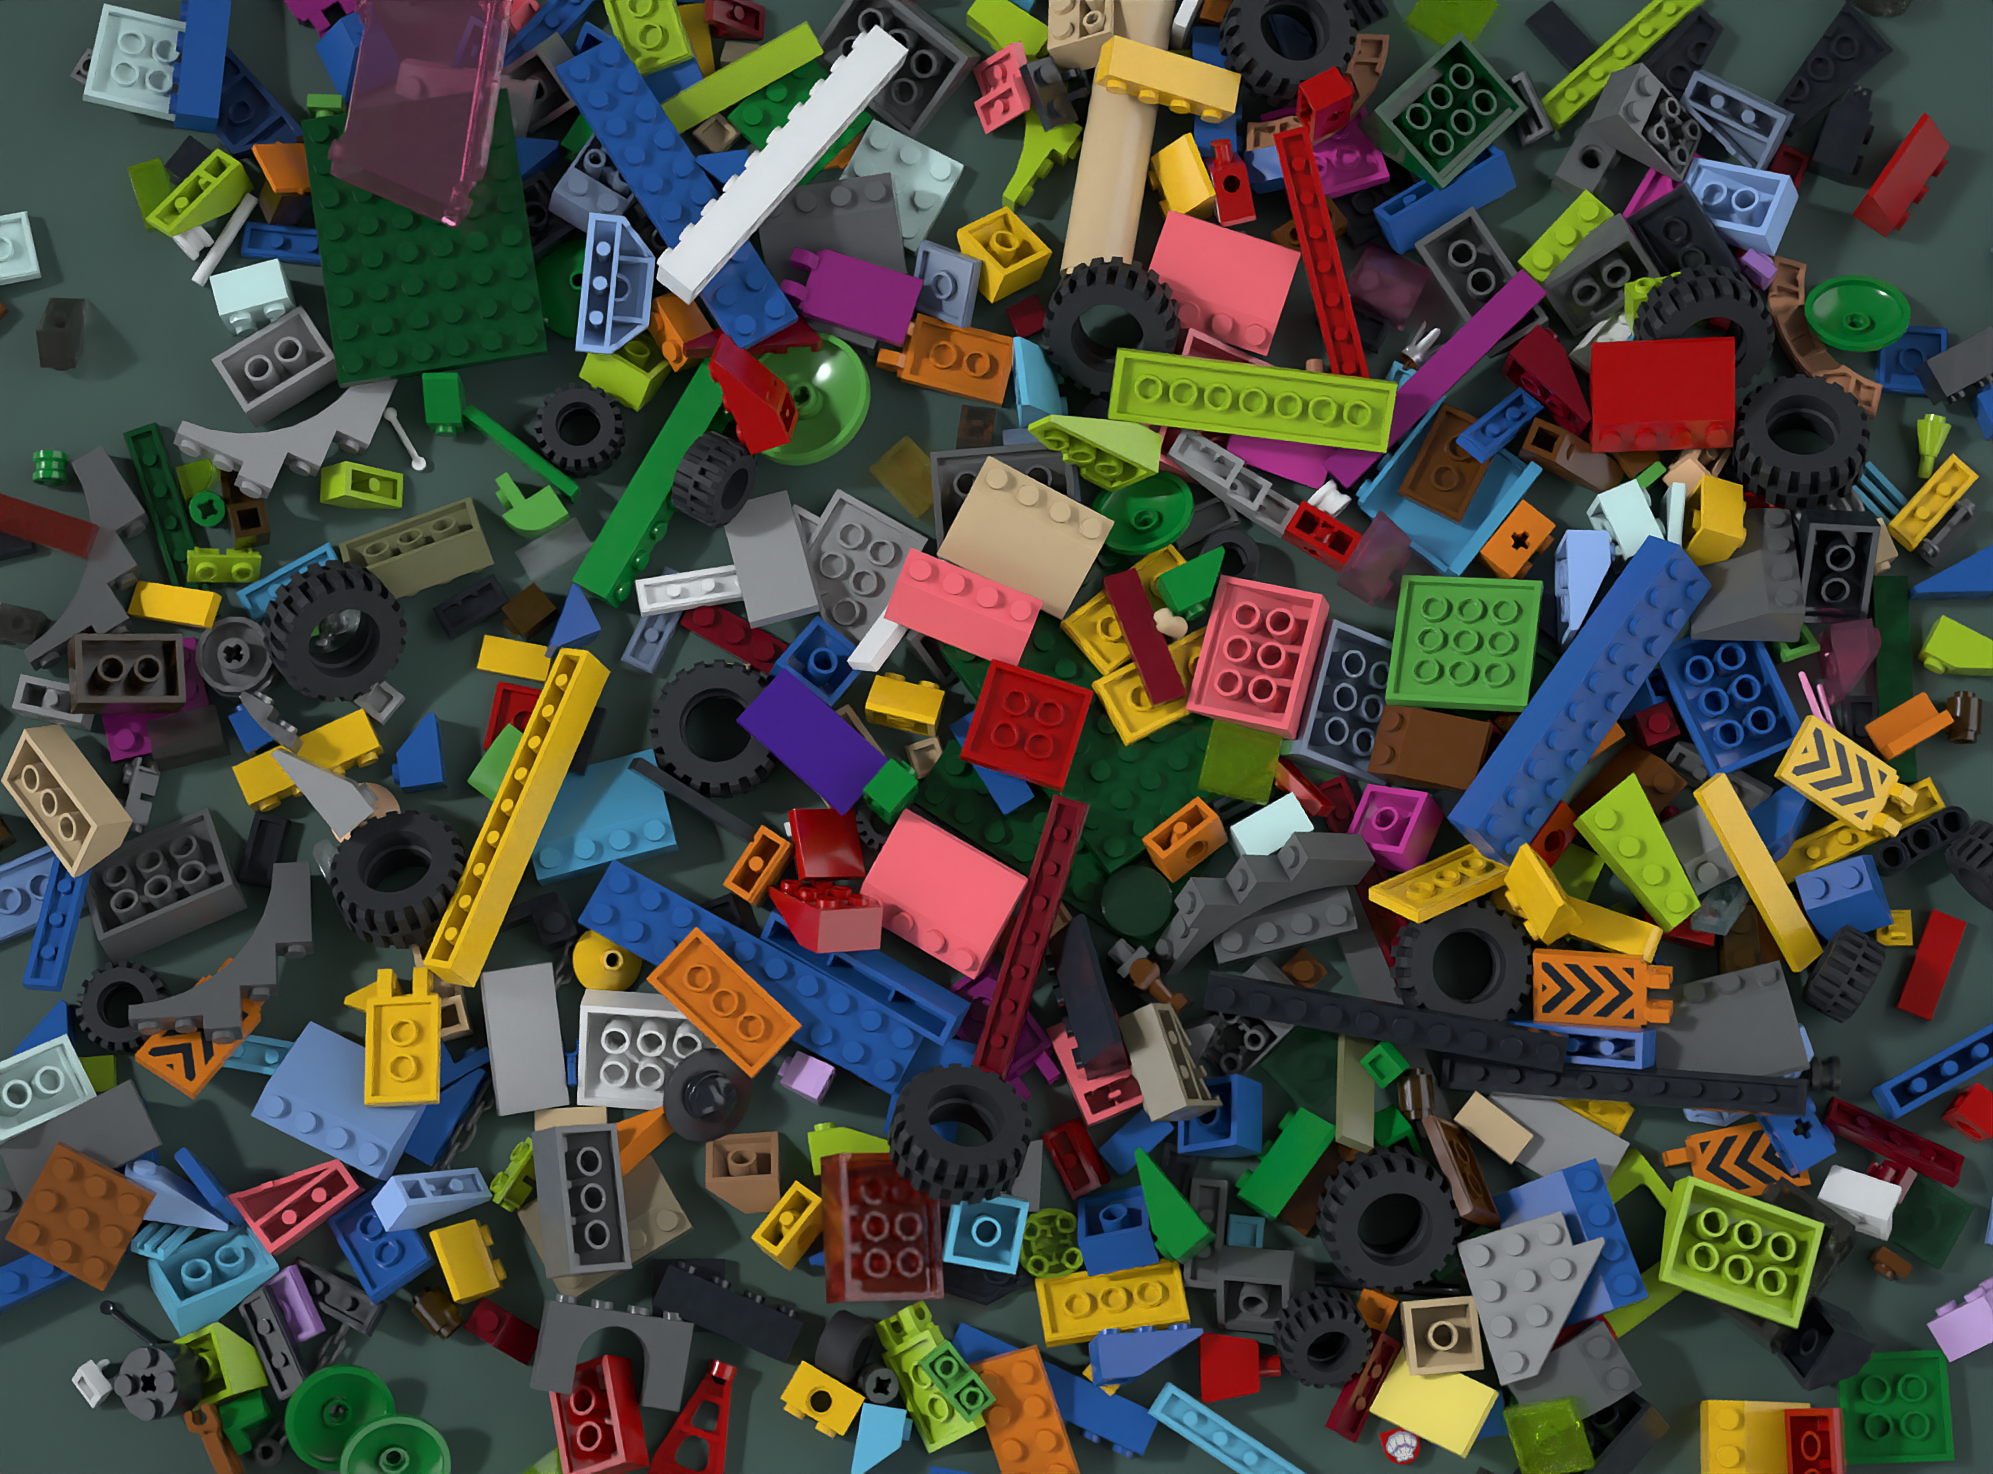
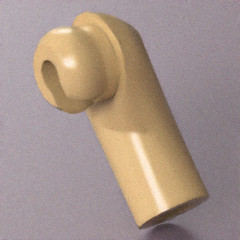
[1154,608,1188,643]

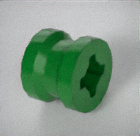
[32,450,69,486]
[189,490,225,527]

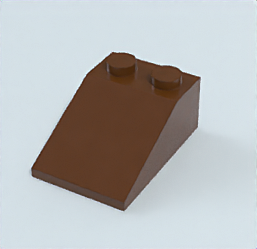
[1367,705,1494,792]

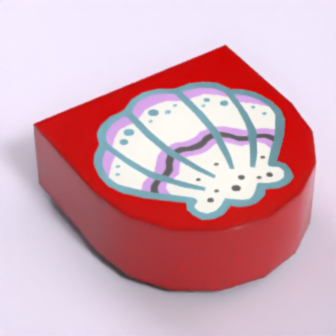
[1378,1427,1420,1465]

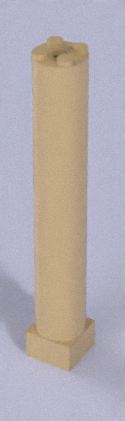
[1060,0,1176,278]

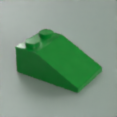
[1134,1147,1217,1265]

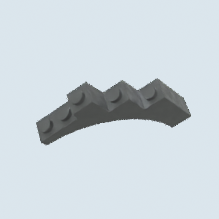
[22,445,150,671]
[1153,831,1376,975]
[129,861,314,1045]

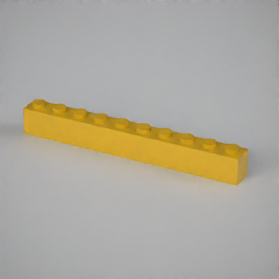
[423,647,610,988]

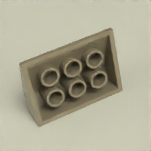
[516,1153,695,1300]

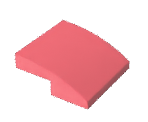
[973,42,1031,134]

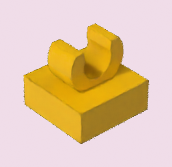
[1873,910,1913,947]

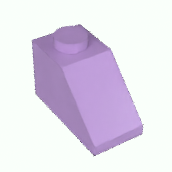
[778,1051,836,1106]

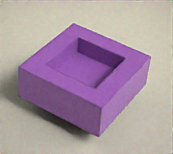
[1739,248,1778,291]

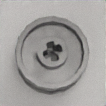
[195,617,280,702]

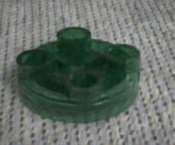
[1100,865,1173,939]

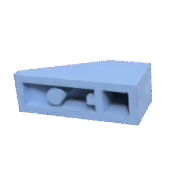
[124,1160,229,1232]
[371,1167,493,1232]

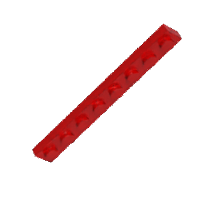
[1272,125,1370,378]

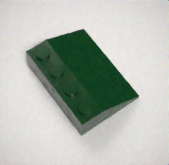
[1357,31,1528,191]

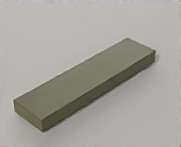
[1335,1033,1375,1153]

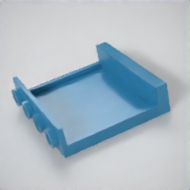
[1355,395,1543,577]

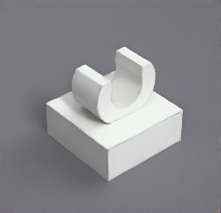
[72,1359,119,1408]

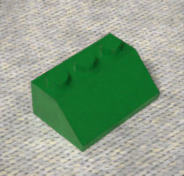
[1235,1107,1336,1222]

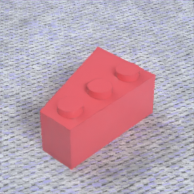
[228,1159,366,1256]

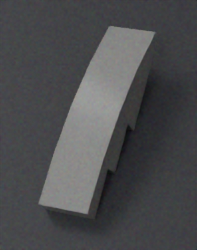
[1167,428,1299,538]

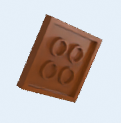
[5,1141,157,1291]

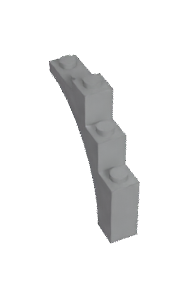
[173,379,398,499]

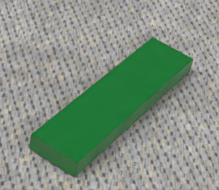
[462,404,582,505]

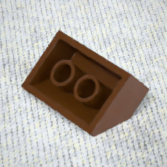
[1568,741,1688,855]

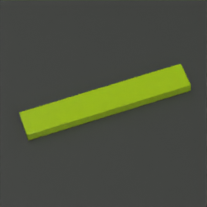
[1534,0,1705,133]
[659,21,824,134]

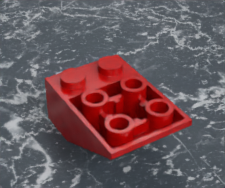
[708,334,799,455]
[767,879,883,953]

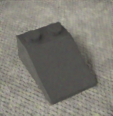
[1539,213,1661,337]
[1507,1319,1642,1440]

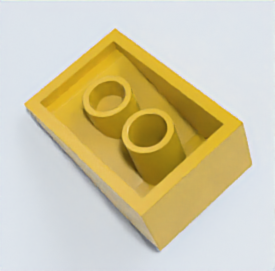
[1504,843,1585,946]
[1700,1400,1810,1474]

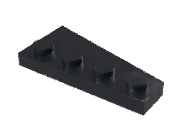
[1774,0,1893,138]
[1644,5,1724,102]

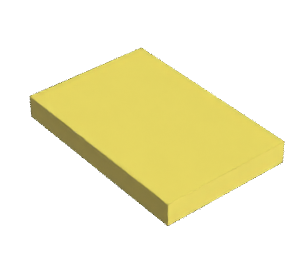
[1369,1347,1499,1459]

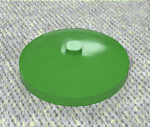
[754,331,871,466]

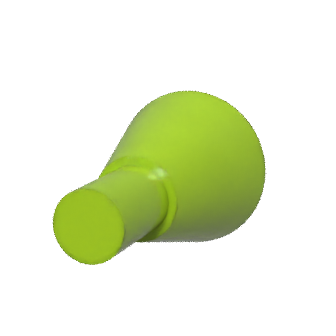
[1917,414,1952,480]

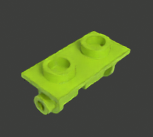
[187,547,262,583]
[489,1137,536,1213]

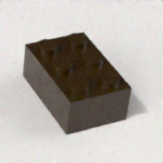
[67,634,186,714]

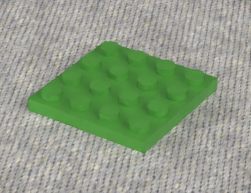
[1385,575,1544,712]

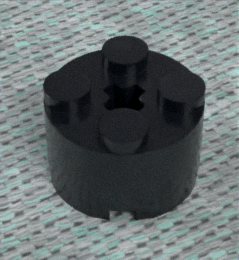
[114,1343,205,1421]

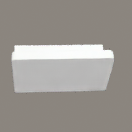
[1817,1165,1901,1241]

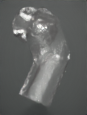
[315,609,360,651]

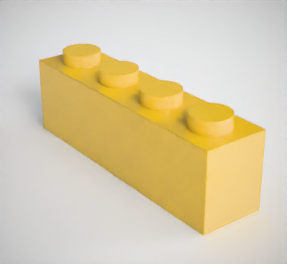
[1095,35,1241,123]
[232,708,385,812]

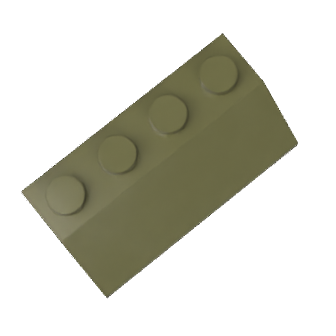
[339,496,494,599]

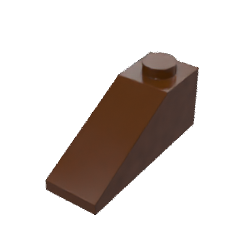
[1277,1136,1373,1237]

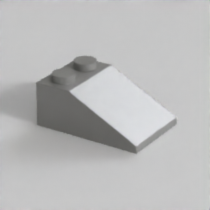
[271,748,378,839]

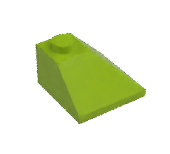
[173,1322,269,1411]

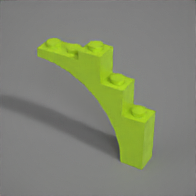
[967,0,1083,213]

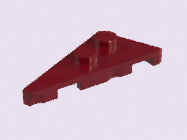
[683,305,823,358]

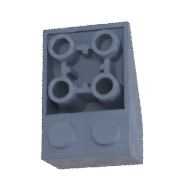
[548,132,637,233]

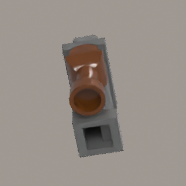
[1106,939,1194,1018]

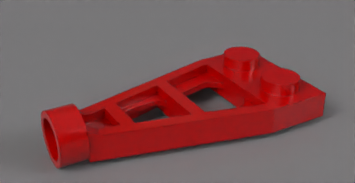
[648,1359,738,1474]

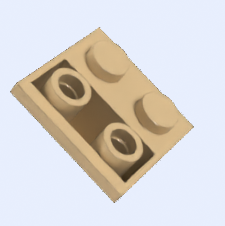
[1047,0,1114,73]

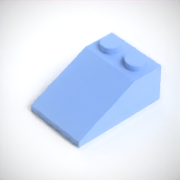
[1683,157,1799,256]
[1554,530,1616,653]

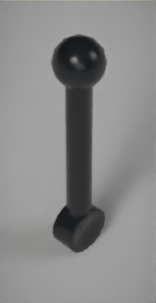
[100,1300,162,1346]

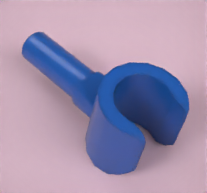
[562,1038,579,1087]

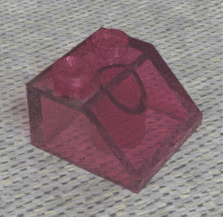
[1347,241,1432,332]
[1336,510,1412,606]
[1816,618,1881,707]

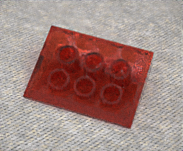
[820,1153,944,1304]

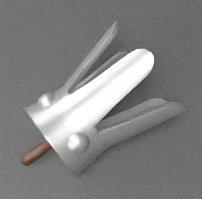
[1400,321,1446,371]

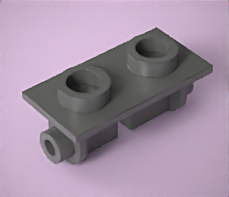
[1913,498,1979,568]
[117,757,161,833]

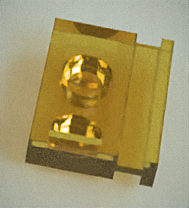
[869,435,934,521]

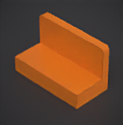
[1865,692,1954,763]

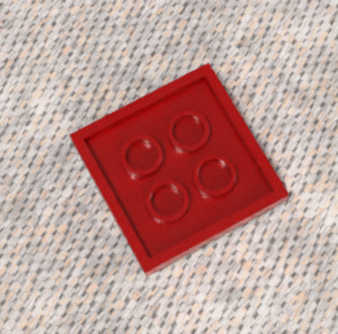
[959,658,1094,792]

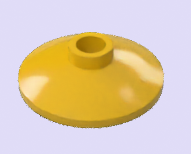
[572,929,642,992]

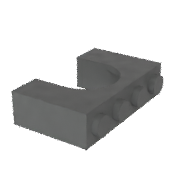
[530,1293,694,1411]

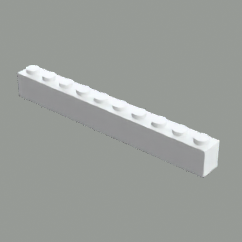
[656,25,908,305]

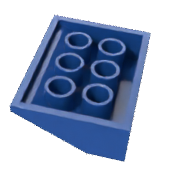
[1657,635,1802,778]
[1492,1158,1648,1329]

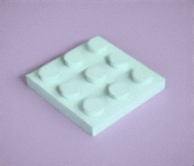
[83,4,186,121]
[839,119,964,256]

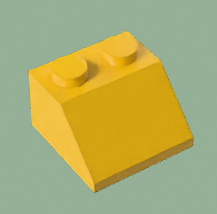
[1147,132,1216,221]
[957,206,1052,303]
[1681,474,1746,567]
[865,672,945,738]
[429,1219,507,1305]

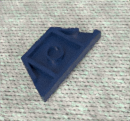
[213,46,304,160]

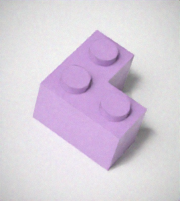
[1927,1276,1993,1362]

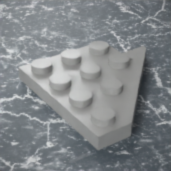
[792,489,929,646]
[1457,1211,1606,1386]

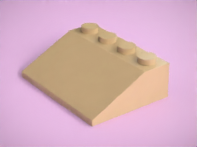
[936,456,1114,620]

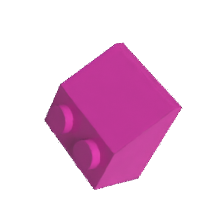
[1346,784,1444,872]

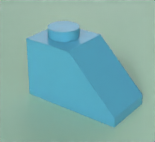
[851,1403,913,1474]

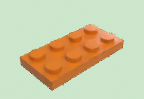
[646,926,802,1079]
[968,1344,1081,1474]

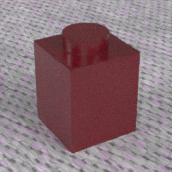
[1628,701,1681,751]

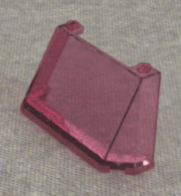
[328,0,513,229]

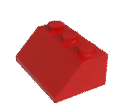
[1852,113,1950,238]
[549,1354,649,1474]
[1784,1407,1846,1474]

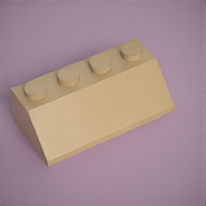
[1,724,133,878]

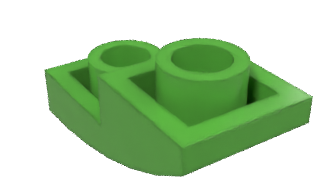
[467,723,523,802]
[917,1339,997,1423]

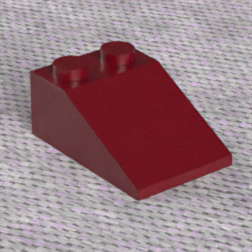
[1500,324,1592,438]

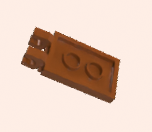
[183,1403,246,1474]

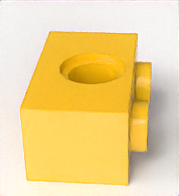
[751,1181,835,1271]
[780,1360,866,1439]

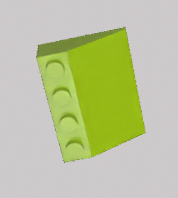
[1659,1176,1824,1329]

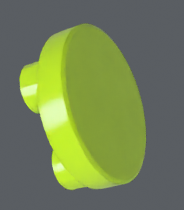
[1019,1208,1084,1279]

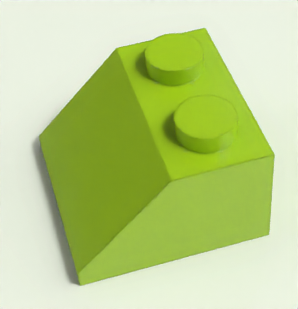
[579,331,672,412]

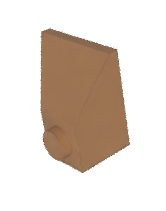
[705,1131,781,1214]

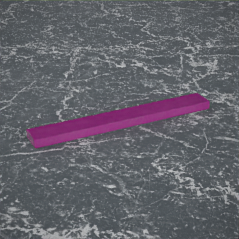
[1323,269,1547,490]

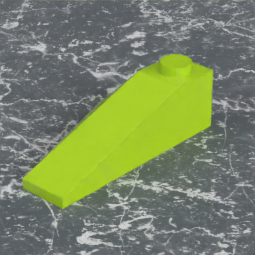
[1028,414,1162,492]

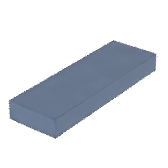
[621,566,685,676]

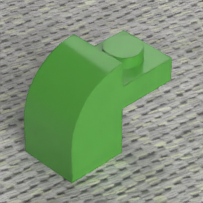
[495,472,572,539]

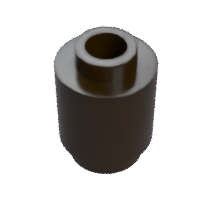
[1945,691,1982,744]
[1396,1068,1436,1122]
[411,1286,465,1341]

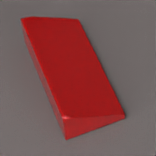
[1041,1117,1111,1200]

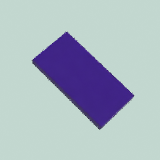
[736,667,889,816]

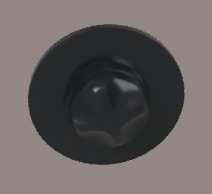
[663,1048,752,1142]

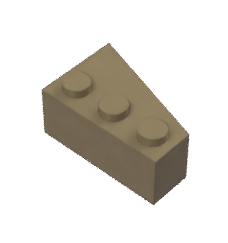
[1117,1003,1223,1122]

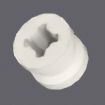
[172,225,215,261]
[1307,479,1352,518]

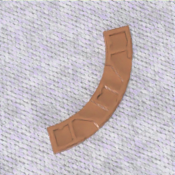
[1246,34,1389,151]
[1767,255,1883,420]

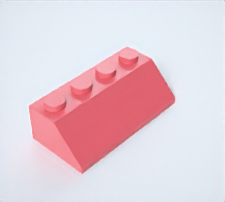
[884,548,1043,666]

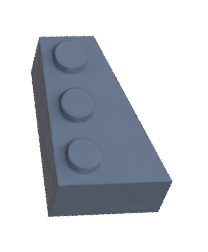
[1679,70,1795,171]

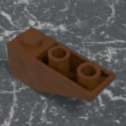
[1517,417,1625,494]

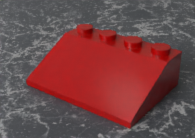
[1588,337,1735,453]

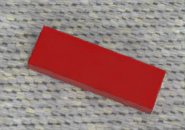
[1895,909,1967,1022]

